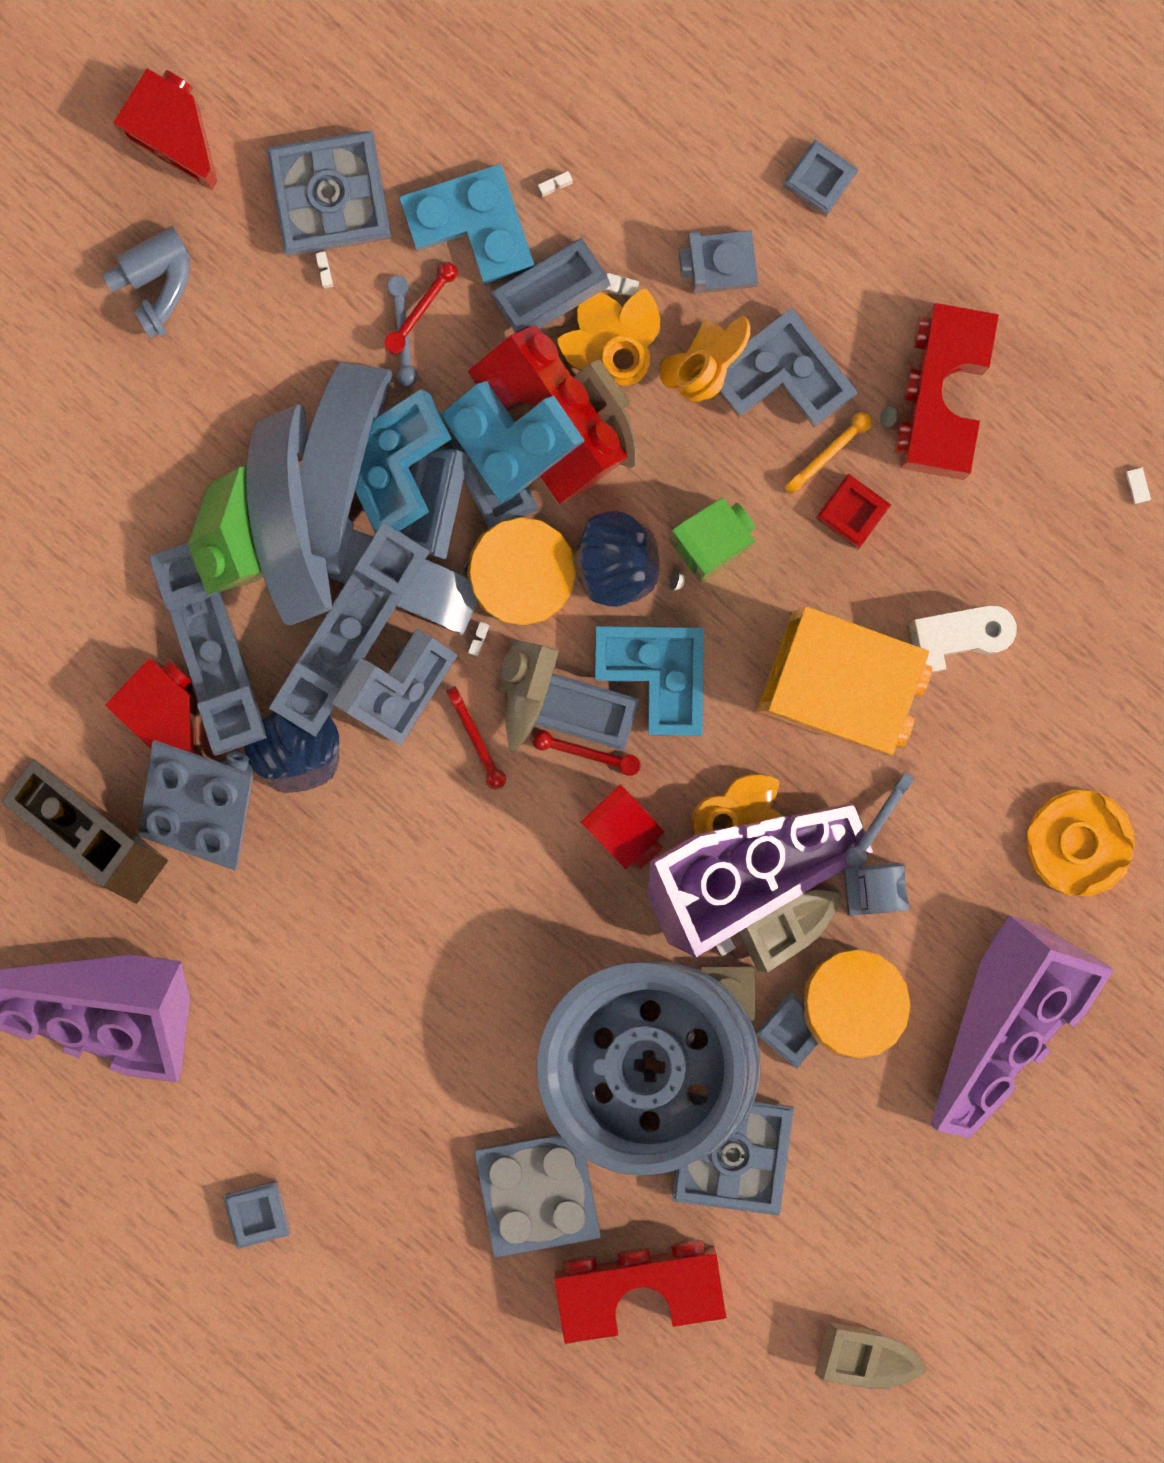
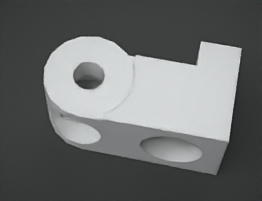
[908,606,1017,673]

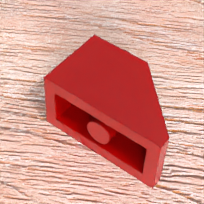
[113,68,217,190]
[105,658,197,755]
[581,784,664,869]

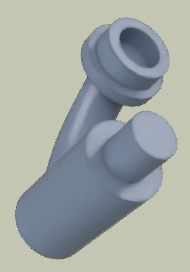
[102,225,192,339]

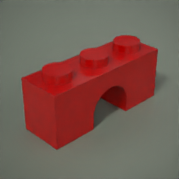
[895,303,999,480]
[467,325,628,504]
[554,1239,727,1344]

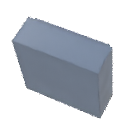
[783,139,859,217]
[755,992,818,1069]
[223,1181,291,1249]

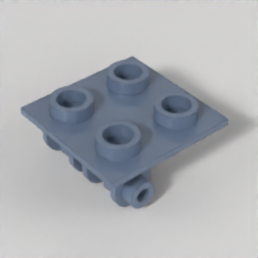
[138,740,253,871]

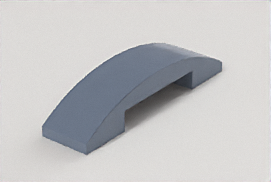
[300,362,393,575]
[246,404,333,625]
[269,522,430,737]
[328,529,477,635]
[149,543,267,756]

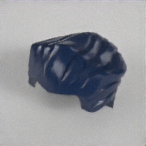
[572,511,659,607]
[244,711,340,793]

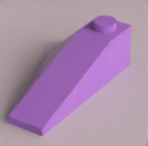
[648,804,873,957]
[930,915,1114,1139]
[0,955,190,1083]

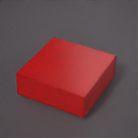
[816,473,891,549]

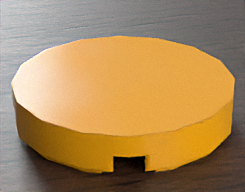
[467,517,576,625]
[1026,790,1135,896]
[803,950,911,1059]

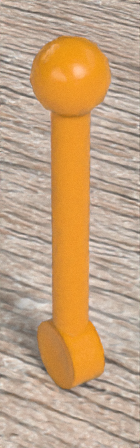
[784,412,872,495]

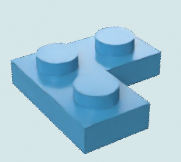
[399,164,534,285]
[440,381,585,503]
[355,389,452,534]
[595,626,704,736]

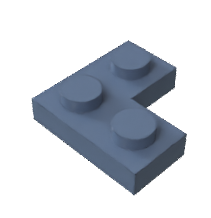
[719,308,858,428]
[332,629,458,746]

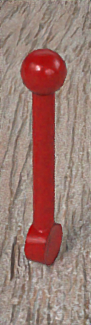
[384,262,458,355]
[446,686,506,790]
[532,730,641,776]

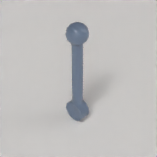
[387,275,418,386]
[846,772,914,868]

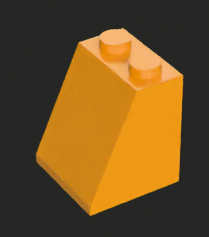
[756,606,932,755]

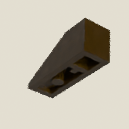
[1,759,169,904]

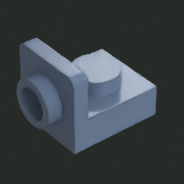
[679,230,758,294]

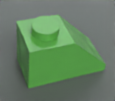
[188,465,264,595]
[669,497,756,583]

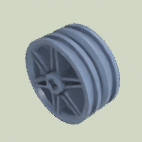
[537,961,761,1176]

